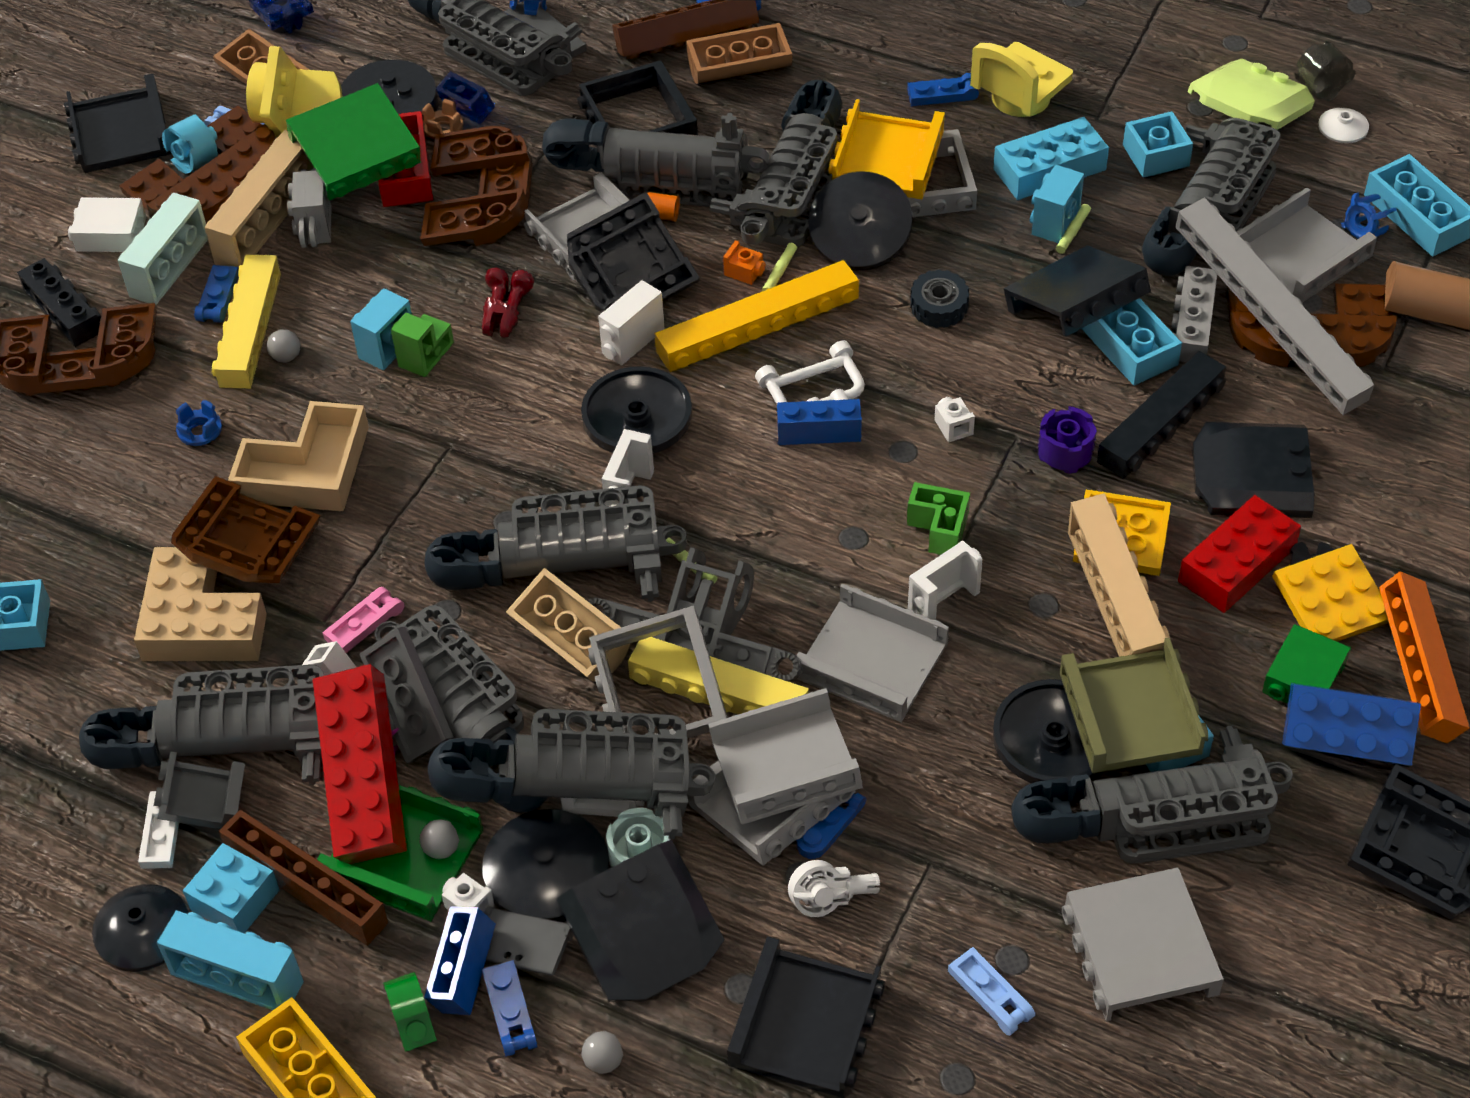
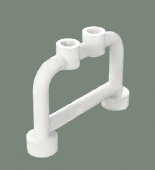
[755,340,865,404]

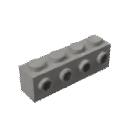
[1171,266,1217,362]

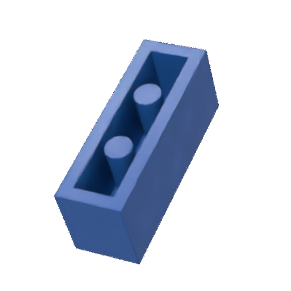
[777,399,862,445]
[424,906,496,1015]

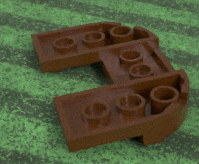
[119,105,276,224]
[421,126,533,246]
[1226,283,1397,367]
[0,303,157,396]

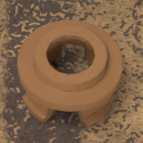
[422,99,463,139]

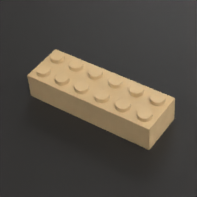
[205,130,314,269]
[1068,493,1170,657]

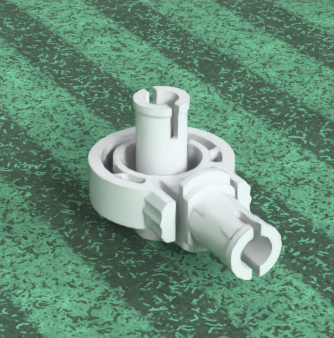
[788,860,880,917]

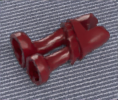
[482,268,535,338]

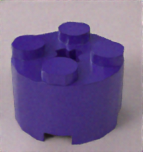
[1038,407,1097,474]

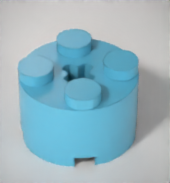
[162,114,219,174]

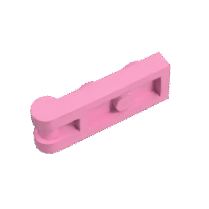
[322,587,404,653]

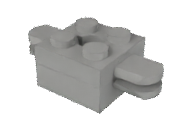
[287,168,332,248]

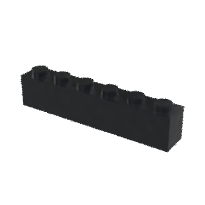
[1097,351,1226,479]

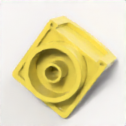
[970,42,1073,117]
[246,46,343,138]

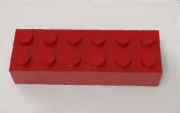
[313,664,407,864]

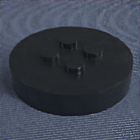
[341,60,438,121]

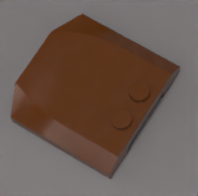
[171,476,320,583]

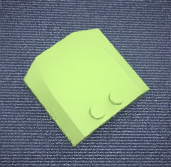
[1188,59,1315,130]

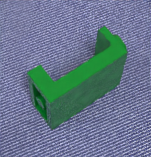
[1262,624,1351,704]

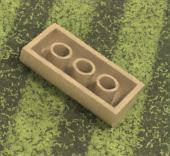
[506,568,630,682]

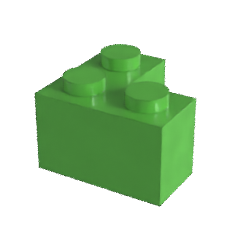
[391,312,454,377]
[907,482,970,555]

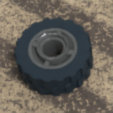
[910,270,969,328]

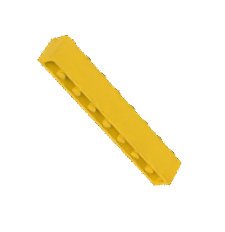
[654,260,859,372]

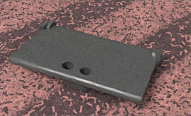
[484,906,574,976]

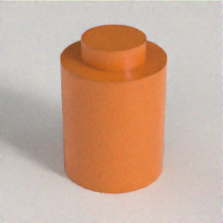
[647,192,680,222]

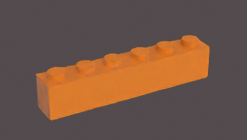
[1379,571,1470,744]

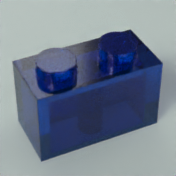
[435,71,495,124]

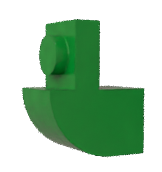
[383,972,437,1052]

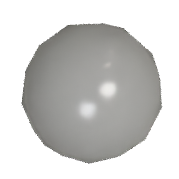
[266,329,301,363]
[420,819,459,860]
[581,1031,623,1074]

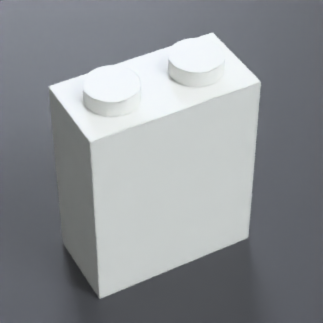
[68,197,146,252]
[598,280,665,365]

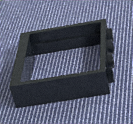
[577,60,698,135]

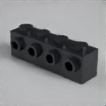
[17,258,101,348]

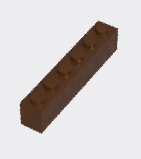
[612,0,759,59]
[219,809,389,946]

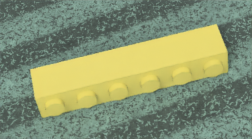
[212,255,281,389]
[628,637,809,714]

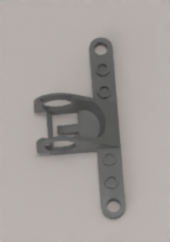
[588,547,802,682]

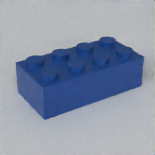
[1282,683,1421,766]

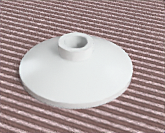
[1318,108,1369,143]

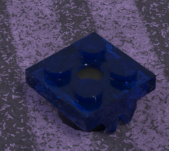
[249,0,314,34]

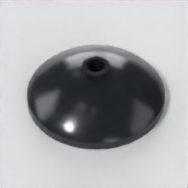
[92,884,188,972]

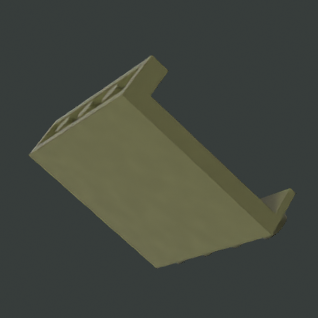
[1060,637,1208,773]

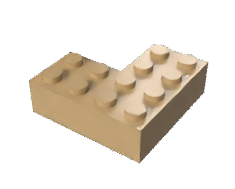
[228,401,369,511]
[134,547,267,661]

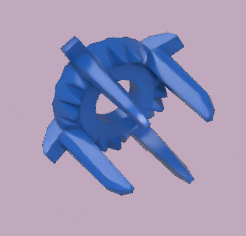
[1341,192,1397,239]

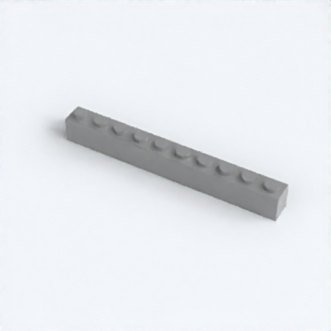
[1176,197,1374,415]

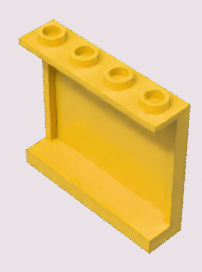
[829,99,945,200]

